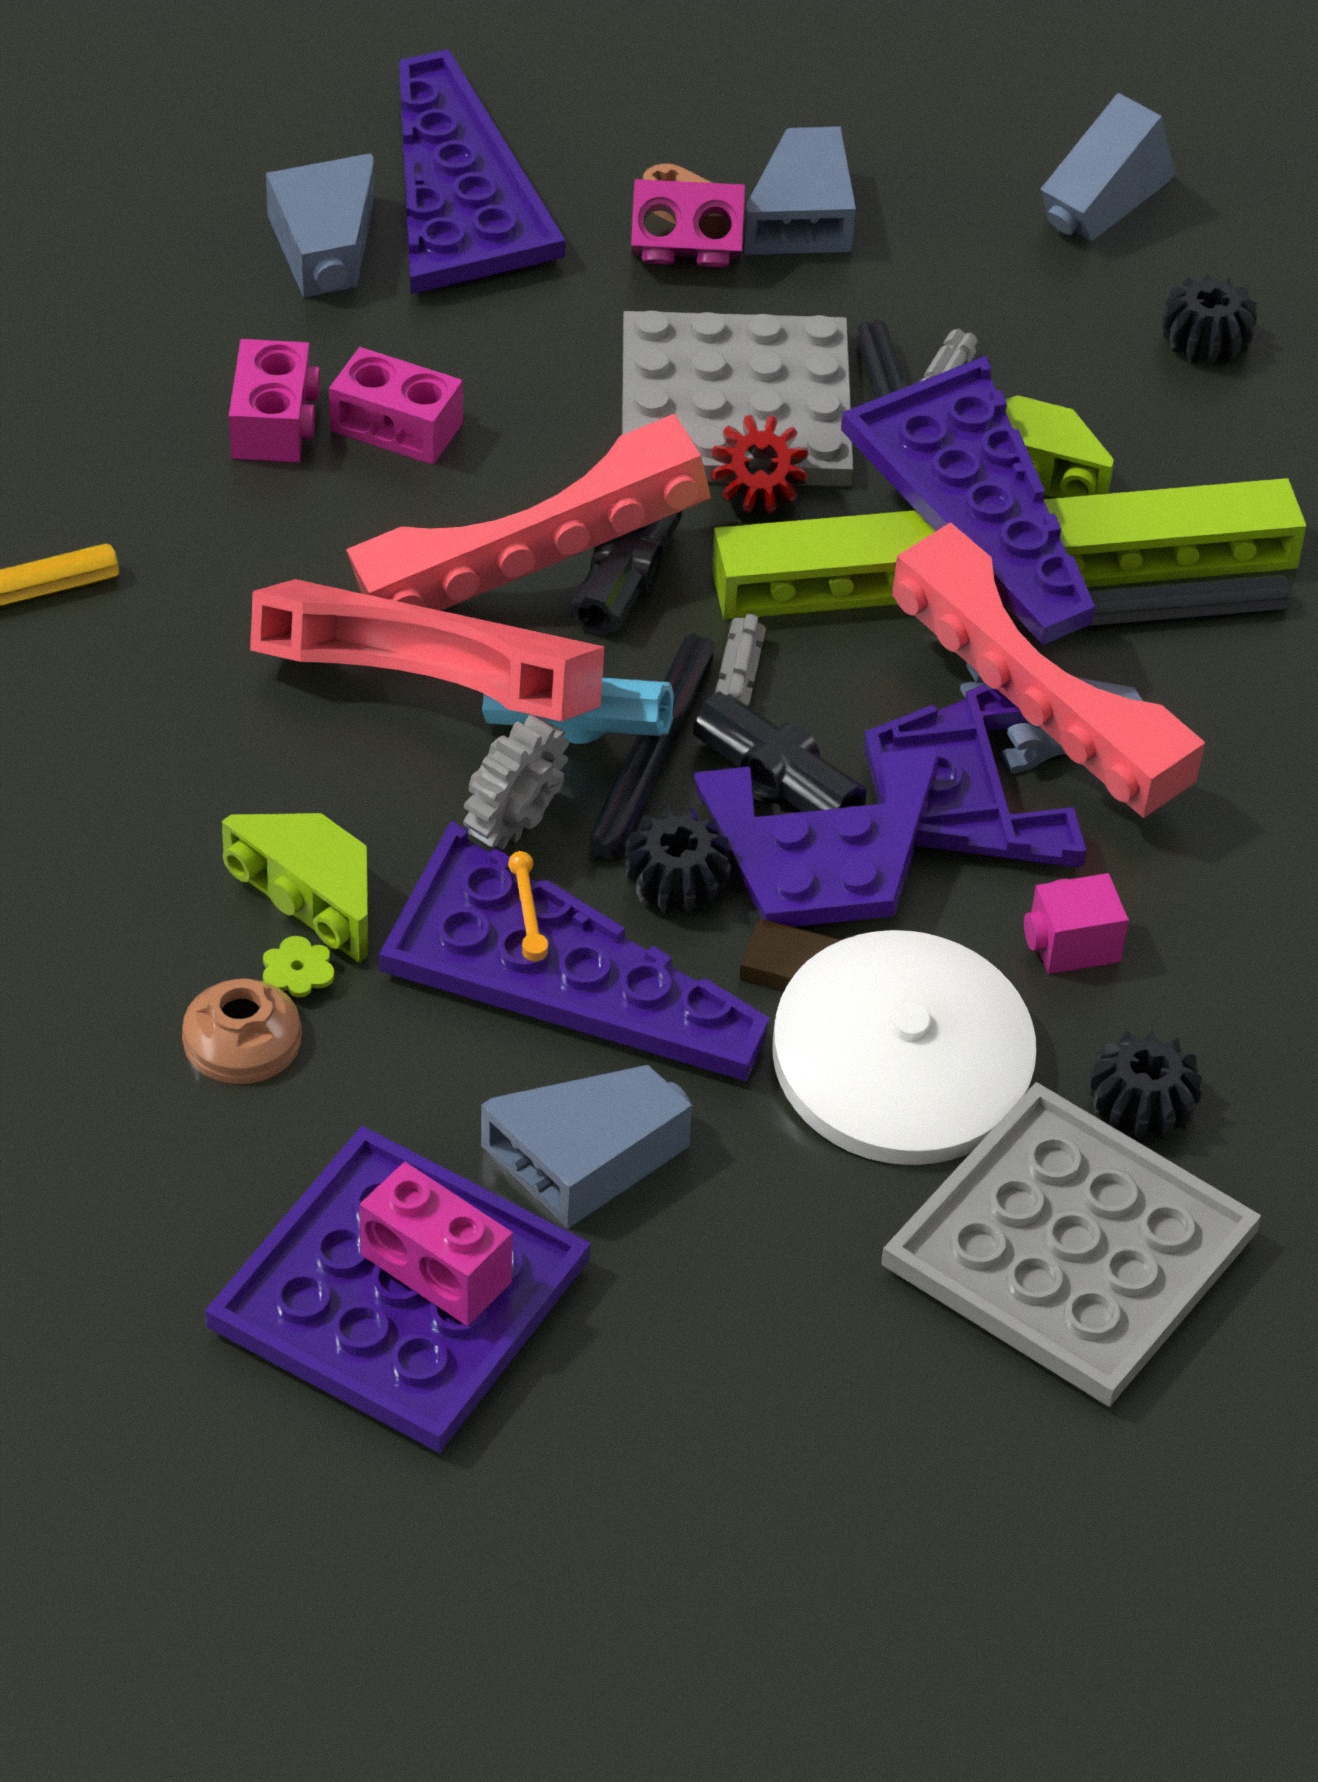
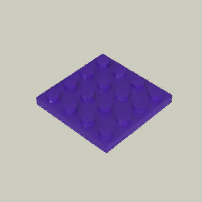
[205,1126,591,1453]

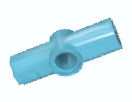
[482,678,674,744]

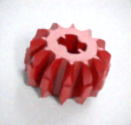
[711,415,809,514]

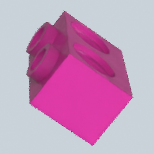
[631,179,745,267]
[229,339,320,462]
[329,347,463,465]
[359,1161,513,1326]

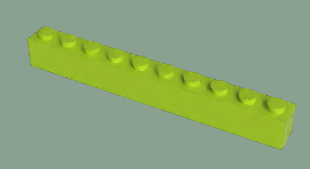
[712,478,1307,620]

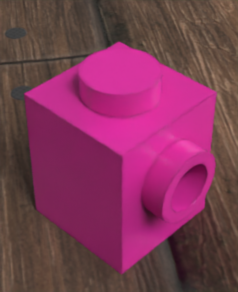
[1024,873,1129,974]

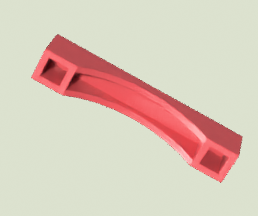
[346,414,711,611]
[892,522,1205,818]
[250,579,605,721]

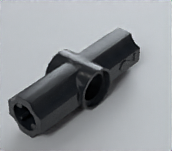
[571,510,683,639]
[693,691,867,812]

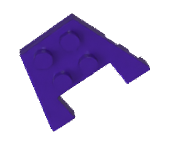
[864,684,1087,867]
[695,747,939,927]

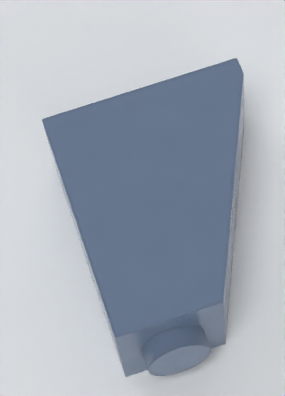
[1040,93,1175,242]
[743,127,856,255]
[266,153,375,298]
[481,1065,692,1228]

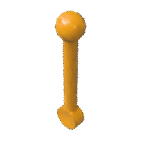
[508,851,548,962]

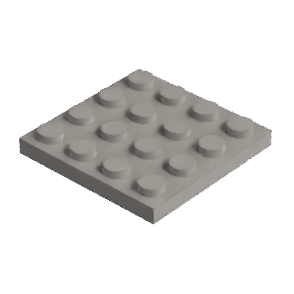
[622,311,853,486]
[881,1082,1262,1407]

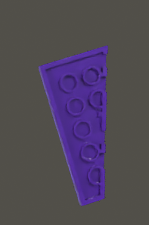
[399,49,566,294]
[841,356,1095,645]
[379,820,769,1082]

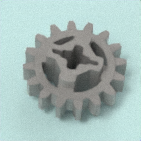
[463,715,569,849]

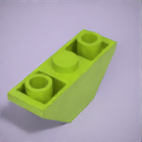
[1005,396,1114,498]
[222,813,369,963]

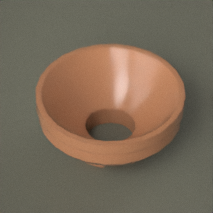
[182,979,302,1084]

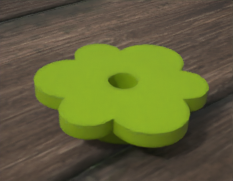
[263,936,335,997]

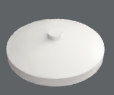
[772,930,1036,1165]

